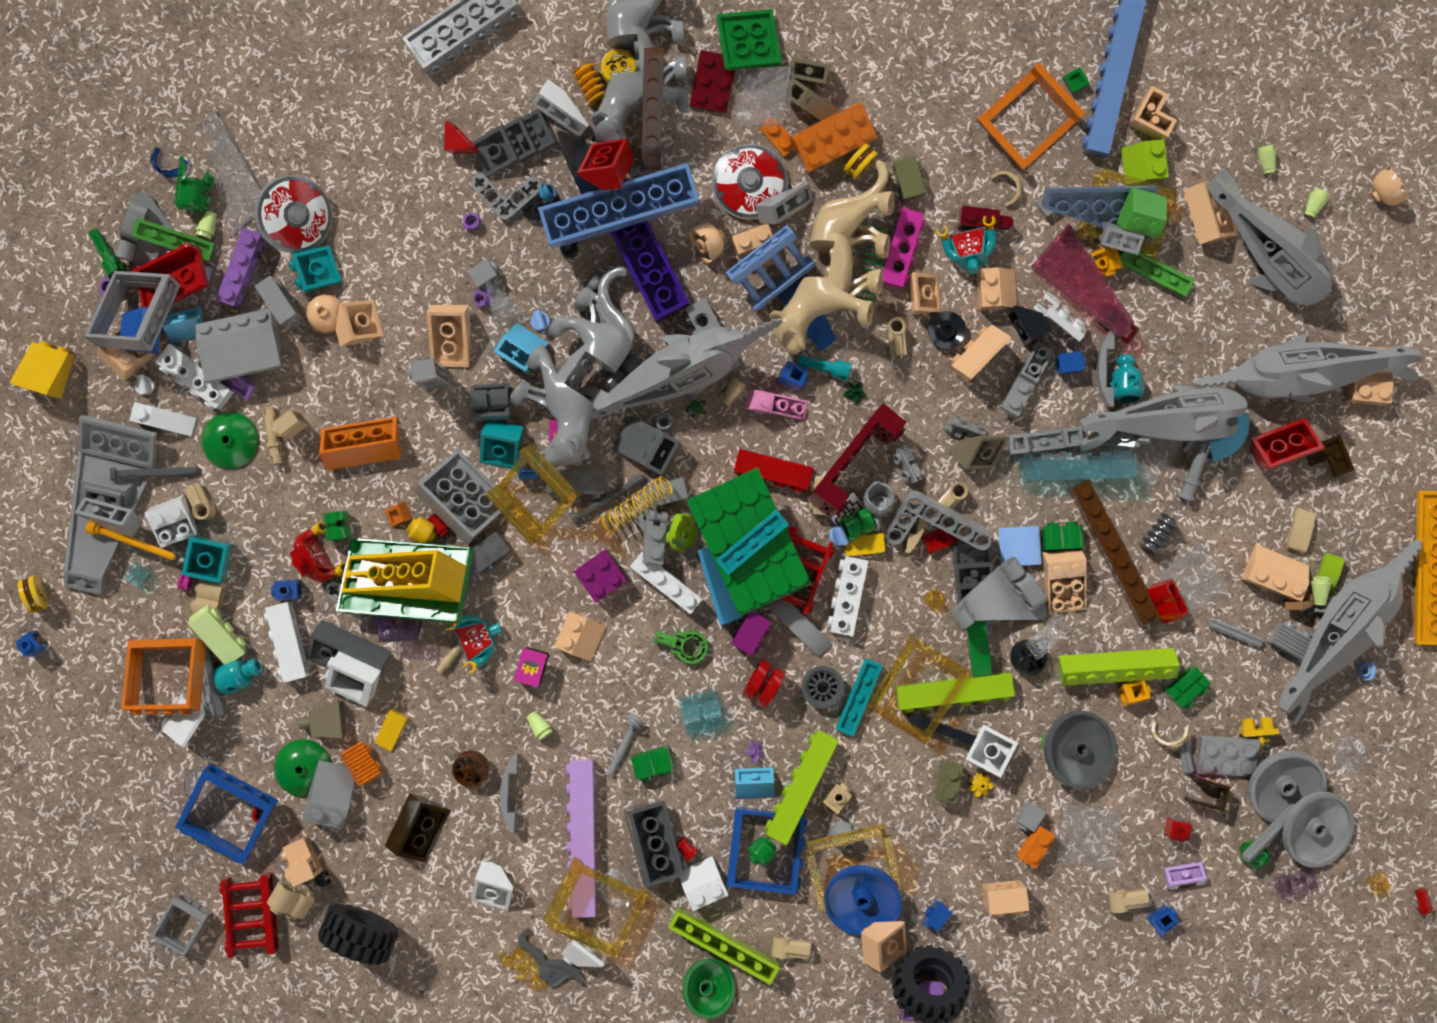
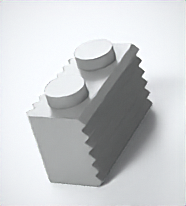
[1267,621,1313,662]

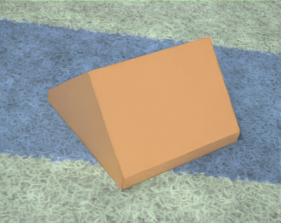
[909,272,942,315]

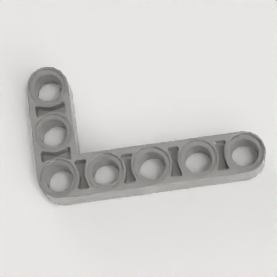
[887,491,991,550]

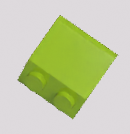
[1121,139,1169,186]

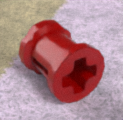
[676,836,699,862]

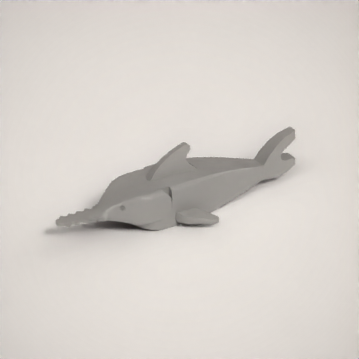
[577,318,783,419]
[1194,334,1423,403]
[1278,539,1422,725]

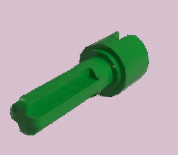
[88,228,126,280]

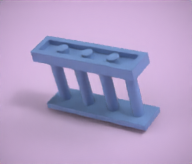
[726,225,817,312]

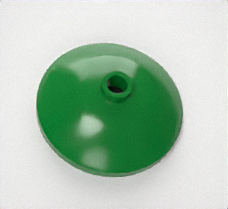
[201,412,259,469]
[274,739,332,797]
[682,958,735,1019]

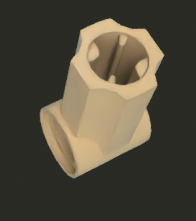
[887,317,907,356]
[184,482,216,521]
[938,482,968,510]
[1108,889,1150,913]
[771,935,811,959]

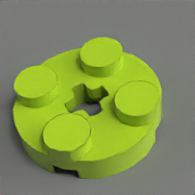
[666,513,698,552]

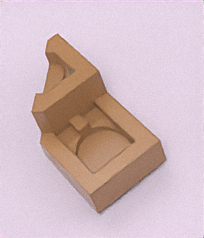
[1285,593,1315,610]

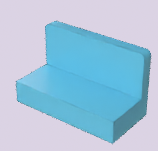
[162,306,203,344]
[735,767,774,798]

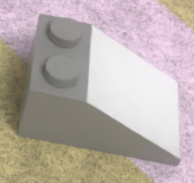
[302,760,354,829]

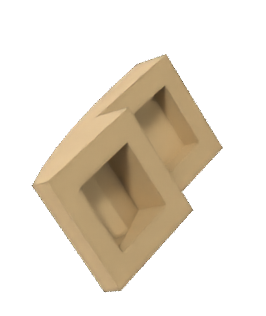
[1286,508,1316,553]
[904,517,926,553]

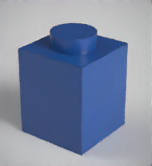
[1055,351,1086,375]

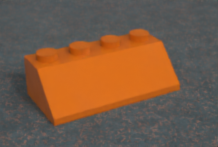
[319,416,402,470]

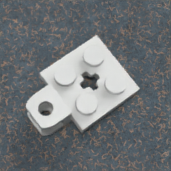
[1034,291,1087,342]

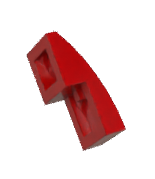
[921,528,964,555]

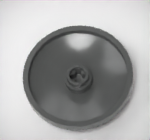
[1044,711,1116,789]

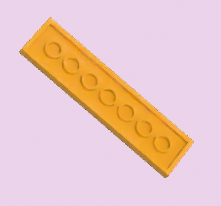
[1414,491,1437,645]

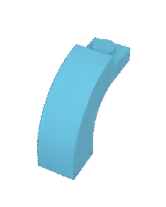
[1207,412,1249,462]

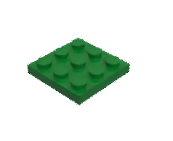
[716,9,782,71]

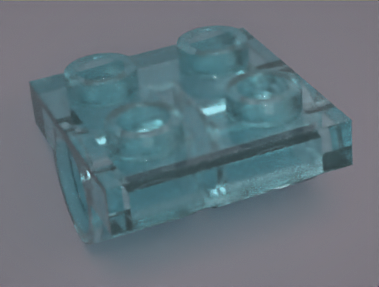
[679,689,725,736]

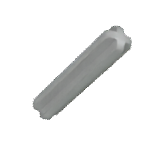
[1207,618,1263,648]

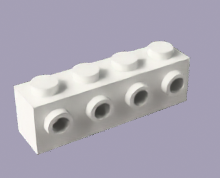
[155,344,234,410]
[827,556,868,636]

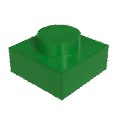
[1062,67,1090,94]

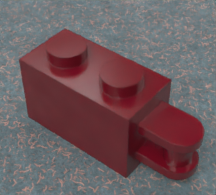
[957,205,1014,232]

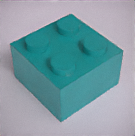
[182,536,233,583]

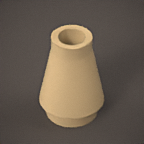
[721,377,746,407]

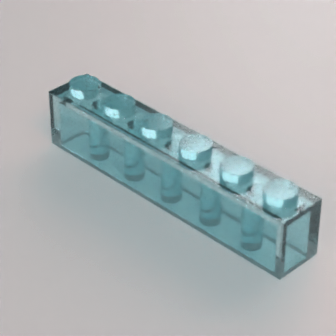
[1017,451,1137,481]

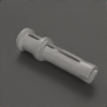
[1178,442,1211,501]

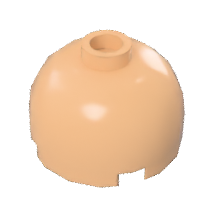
[1372,166,1410,206]
[689,224,725,263]
[306,295,341,333]

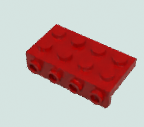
[130,243,209,308]

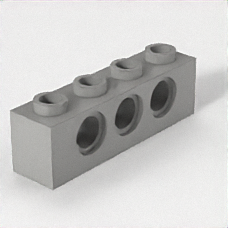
[684,298,741,375]
[408,358,449,390]

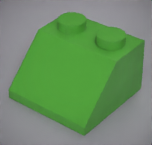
[1117,187,1167,239]

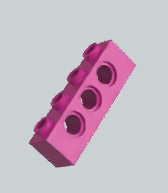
[883,207,926,290]

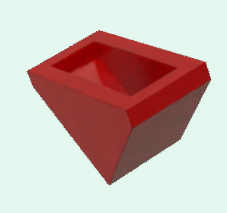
[444,121,479,154]

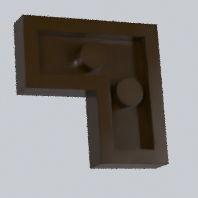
[1305,434,1355,477]

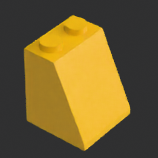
[10,340,75,399]

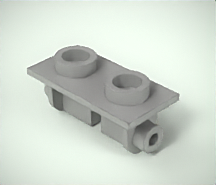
[945,416,986,439]
[891,445,923,486]

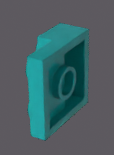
[288,246,341,294]

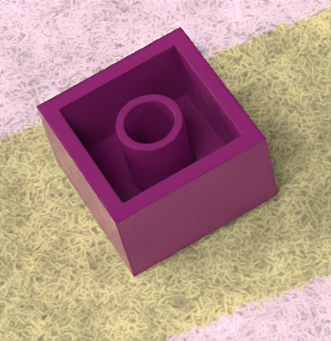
[573,549,628,603]
[731,611,772,655]

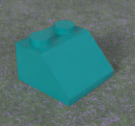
[479,421,524,470]

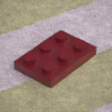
[689,50,735,114]

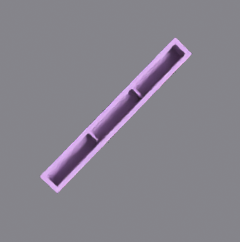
[566,759,597,918]

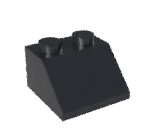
[1006,305,1052,346]

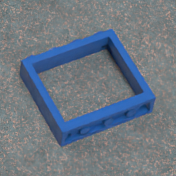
[175,763,279,864]
[727,806,808,895]

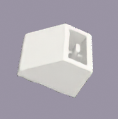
[144,494,198,548]

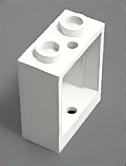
[324,651,381,707]

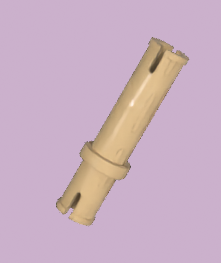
[262,406,283,465]

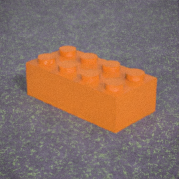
[789,102,877,172]

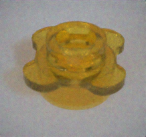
[1367,872,1390,895]

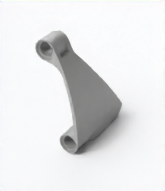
[115,191,214,282]
[950,557,1048,631]

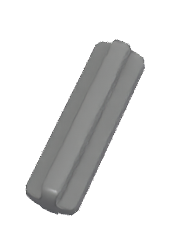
[1175,735,1195,774]

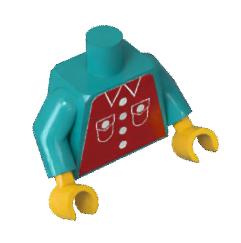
[936,215,996,274]
[445,615,503,675]

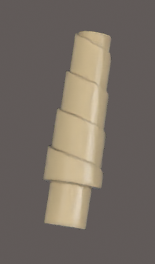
[436,643,462,674]

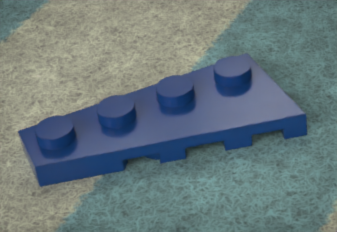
[777,274,836,352]

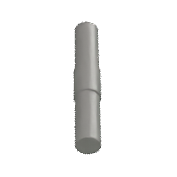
[606,728,635,777]

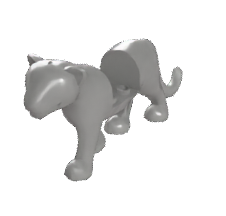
[591,0,689,145]
[510,267,634,467]

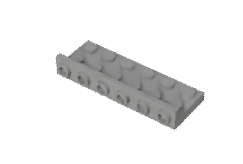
[402,0,522,76]

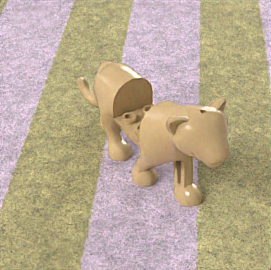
[769,159,894,355]

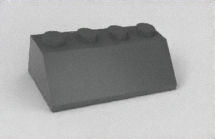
[306,620,391,686]
[624,800,684,888]

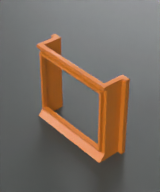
[977,62,1086,171]

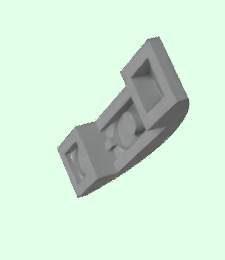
[1096,330,1115,408]
[1008,426,1083,455]
[766,599,832,657]
[500,752,519,832]

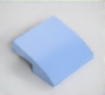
[998,526,1042,566]

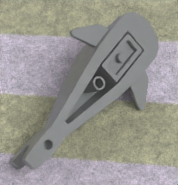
[1207,167,1332,305]
[1081,385,1248,452]

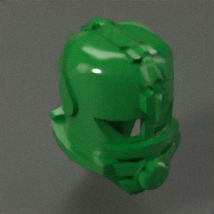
[174,156,215,213]

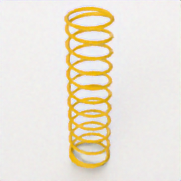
[601,476,673,534]

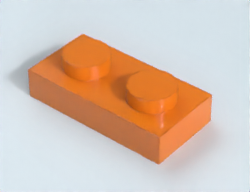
[759,116,794,157]

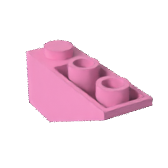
[744,390,808,420]

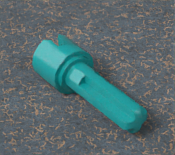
[798,355,852,382]

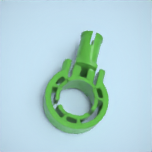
[653,630,708,664]

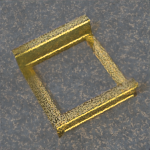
[1076,168,1177,260]
[485,442,582,545]
[867,634,969,743]
[806,824,903,912]
[543,857,650,959]

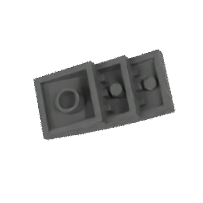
[472,109,557,178]
[952,543,997,622]

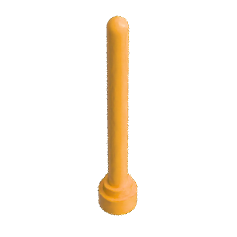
[85,521,176,560]

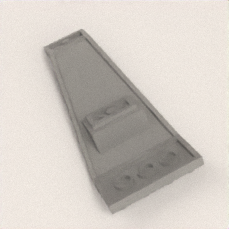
[64,415,157,595]

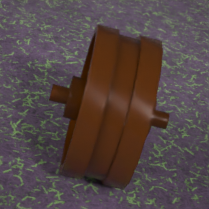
[452,750,489,788]

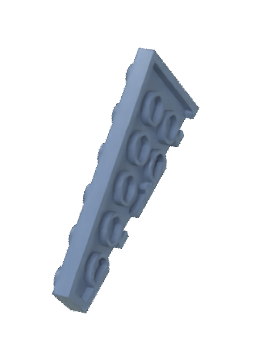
[1042,185,1158,243]

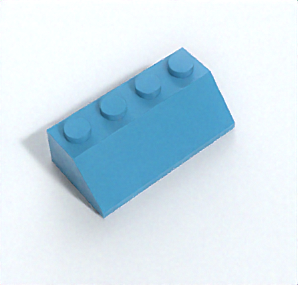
[697,547,742,625]

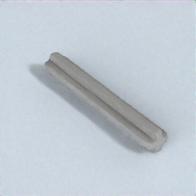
[1242,804,1295,863]

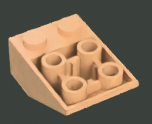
[97,328,169,381]
[1042,548,1087,614]

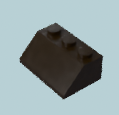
[385,793,450,862]

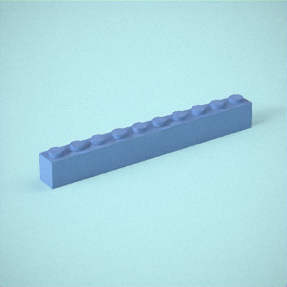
[1082,0,1146,158]

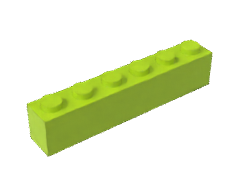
[1057,648,1180,686]
[895,672,1015,713]
[764,730,839,847]
[668,906,780,985]

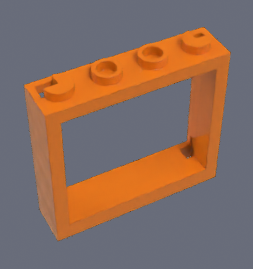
[121,638,206,716]

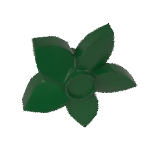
[843,382,866,404]
[685,399,707,420]

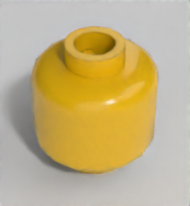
[406,517,436,544]

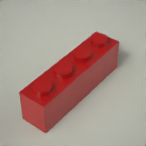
[733,449,814,493]

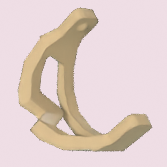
[990,171,1023,207]
[1151,721,1189,750]

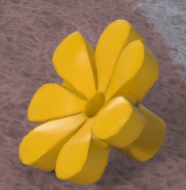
[968,772,993,797]

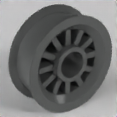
[802,666,844,709]

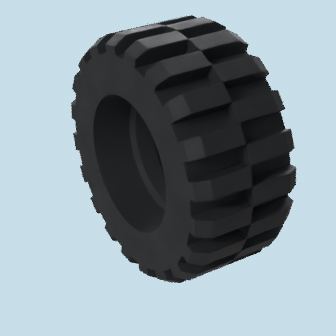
[318,904,398,965]
[892,945,971,1023]

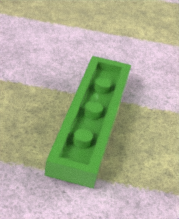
[131,218,214,262]
[1120,251,1195,298]

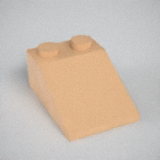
[426,305,471,367]
[1345,345,1393,405]

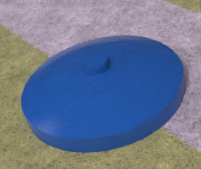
[824,865,902,936]

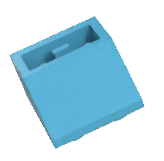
[494,323,549,375]

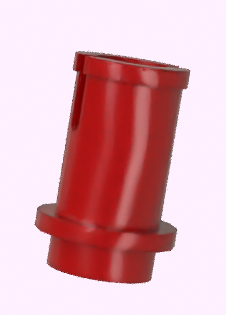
[427,513,450,538]
[1414,888,1433,914]

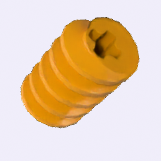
[572,63,605,108]

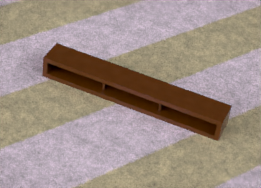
[1068,479,1161,626]

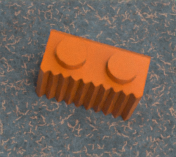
[339,741,382,787]
[1016,825,1056,868]

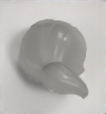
[863,481,895,531]

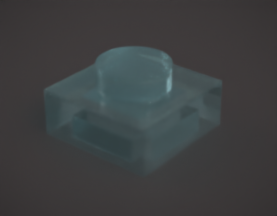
[123,562,152,589]

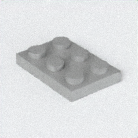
[1195,736,1261,777]

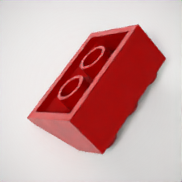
[577,138,634,190]
[1250,418,1325,470]

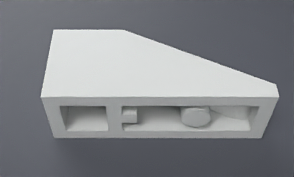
[532,79,589,136]
[129,402,197,436]

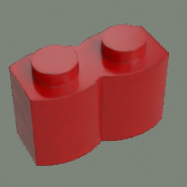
[1147,578,1189,624]

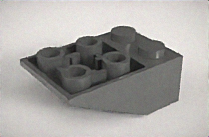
[613,416,681,477]

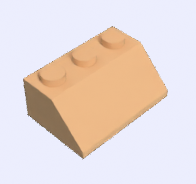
[1184,182,1238,245]
[949,324,1011,383]
[1241,544,1309,602]

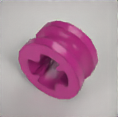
[177,574,193,592]

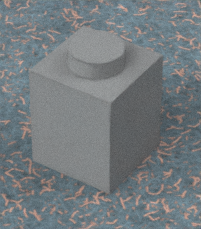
[468,259,499,290]
[1015,800,1046,832]

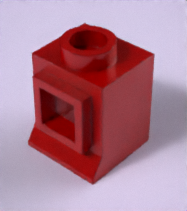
[1163,817,1192,842]

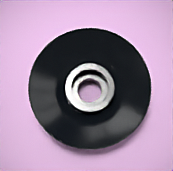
[928,311,966,349]

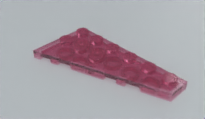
[1031,224,1134,339]

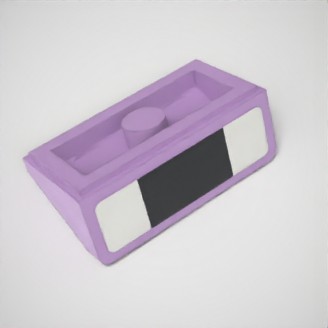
[1164,862,1207,890]

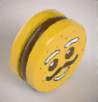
[601,49,636,83]
[843,143,878,180]
[17,575,48,614]

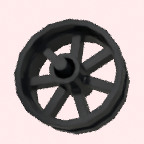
[1010,639,1048,675]

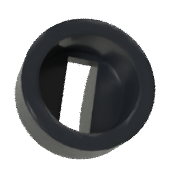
[314,870,331,887]

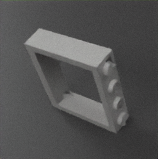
[84,271,181,351]

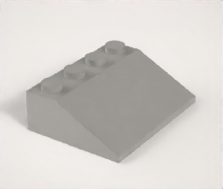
[195,308,282,384]
[414,449,512,546]

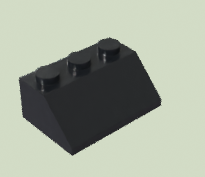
[557,131,598,195]

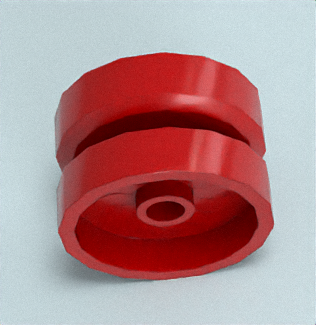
[742,659,786,709]

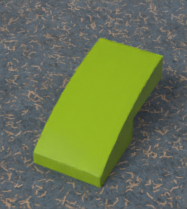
[1316,553,1345,596]

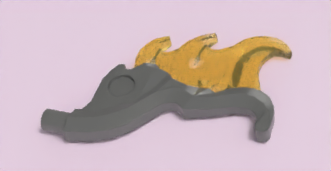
[499,928,586,990]

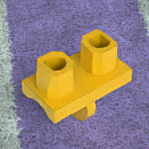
[1239,717,1279,749]

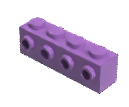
[216,228,266,309]

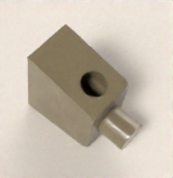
[299,700,346,738]

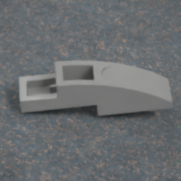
[1000,342,1054,418]

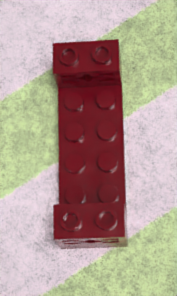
[807,403,907,518]

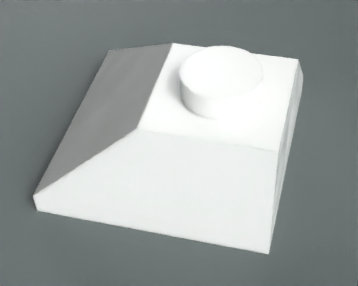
[471,860,513,912]
[561,932,607,967]

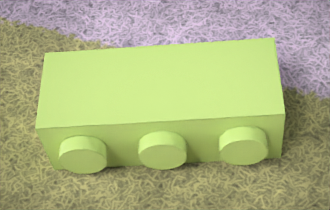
[188,604,246,665]

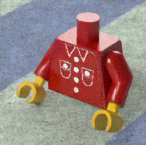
[290,521,346,582]

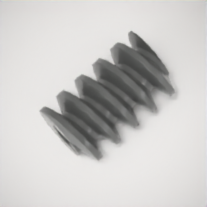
[1138,513,1180,555]

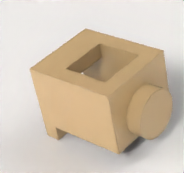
[822,782,852,814]

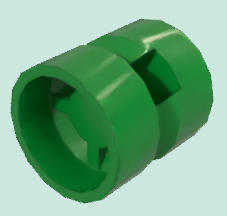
[840,508,875,541]
[323,511,352,541]

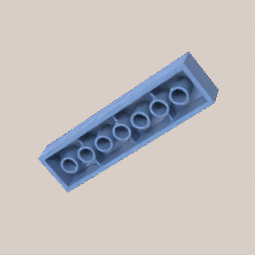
[538,163,699,249]

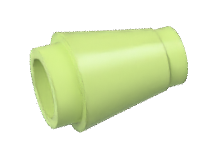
[1257,144,1276,174]
[1304,188,1329,218]
[195,211,217,241]
[1311,576,1331,605]
[526,711,553,741]

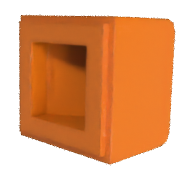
[385,502,413,528]

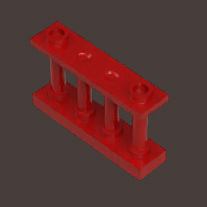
[781,526,835,615]
[219,873,279,958]

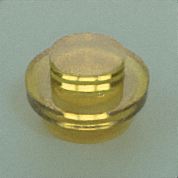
[925,589,944,609]

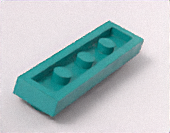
[716,509,789,575]
[835,658,883,737]

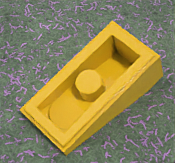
[845,533,885,556]
[374,709,409,752]

